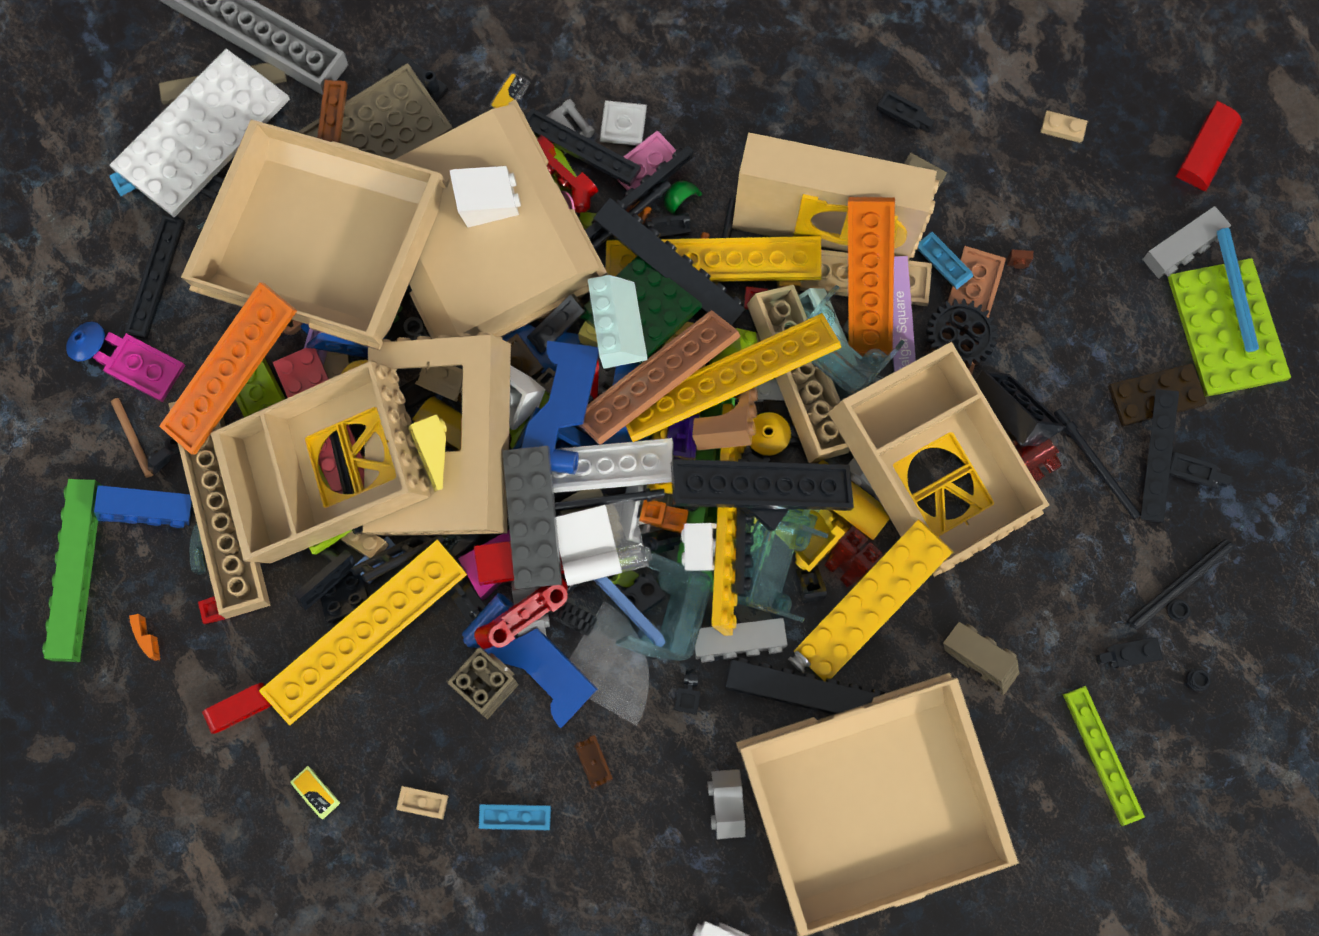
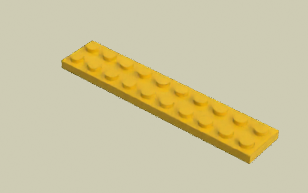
[605,236,821,282]
[626,313,841,442]
[712,404,745,636]
[259,539,467,726]

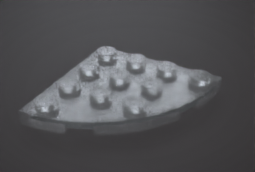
[569,601,649,727]

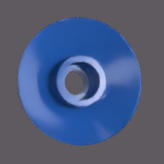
[66,322,105,361]

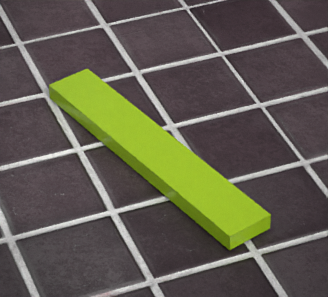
[1063,686,1145,826]

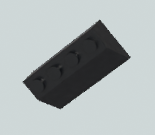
[975,370,1065,446]

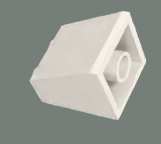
[449,166,521,227]

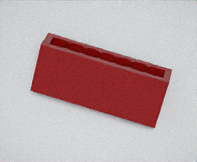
[1175,101,1242,192]
[474,541,564,586]

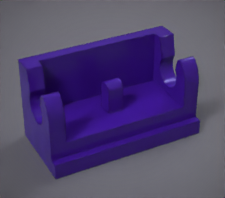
[667,414,700,460]

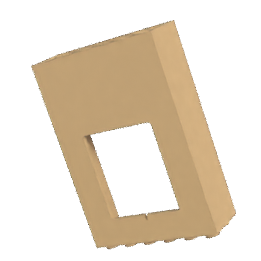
[363,332,511,536]

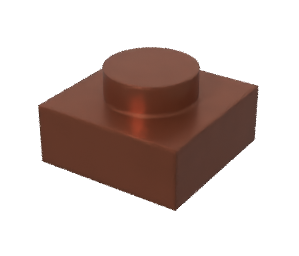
[1007,250,1033,269]

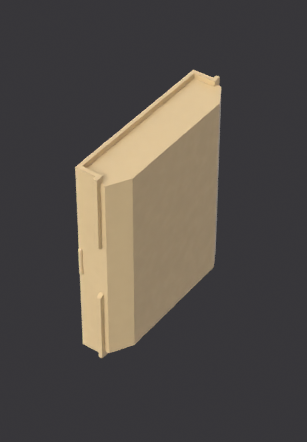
[394,99,607,339]
[181,119,450,350]
[736,673,1018,936]

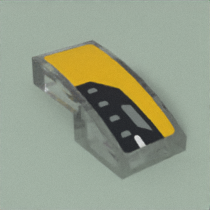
[489,71,530,109]

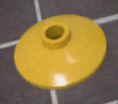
[750,412,791,456]

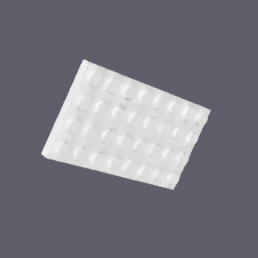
[110,49,290,217]

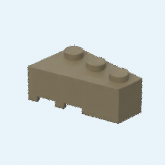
[943,622,1019,695]

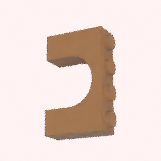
[692,368,758,450]

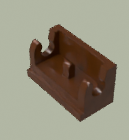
[575,735,613,789]

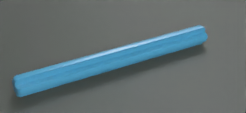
[1217,228,1259,352]

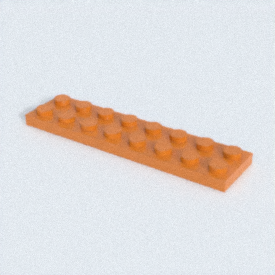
[848,197,895,358]
[159,282,297,455]

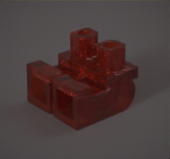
[1018,439,1062,482]
[825,526,884,587]

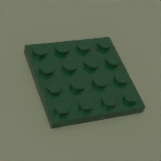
[581,256,702,365]

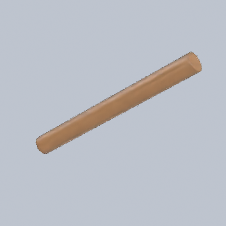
[111,398,153,478]

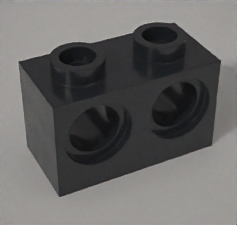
[613,573,666,624]

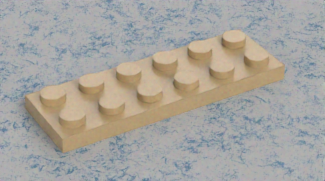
[800,250,932,306]

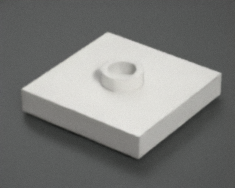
[600,101,647,146]

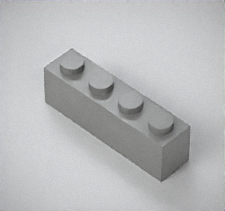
[1142,206,1231,279]
[692,618,787,662]

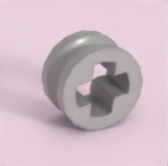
[788,651,811,673]

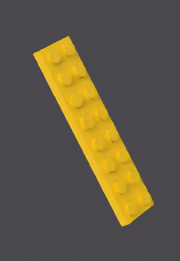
[794,519,954,682]

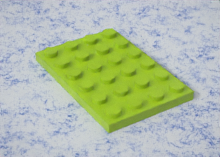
[1168,258,1291,397]

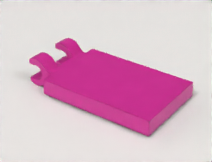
[93,332,185,403]

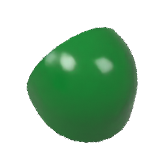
[664,180,702,215]

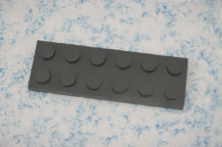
[502,446,562,589]

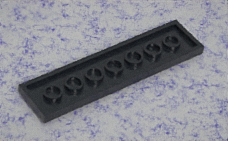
[671,459,854,511]

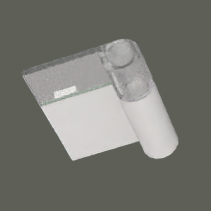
[556,498,652,586]

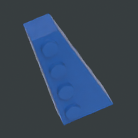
[94,485,192,528]

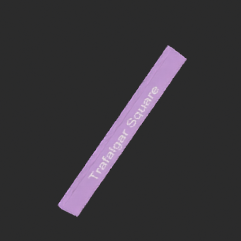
[892,256,916,373]

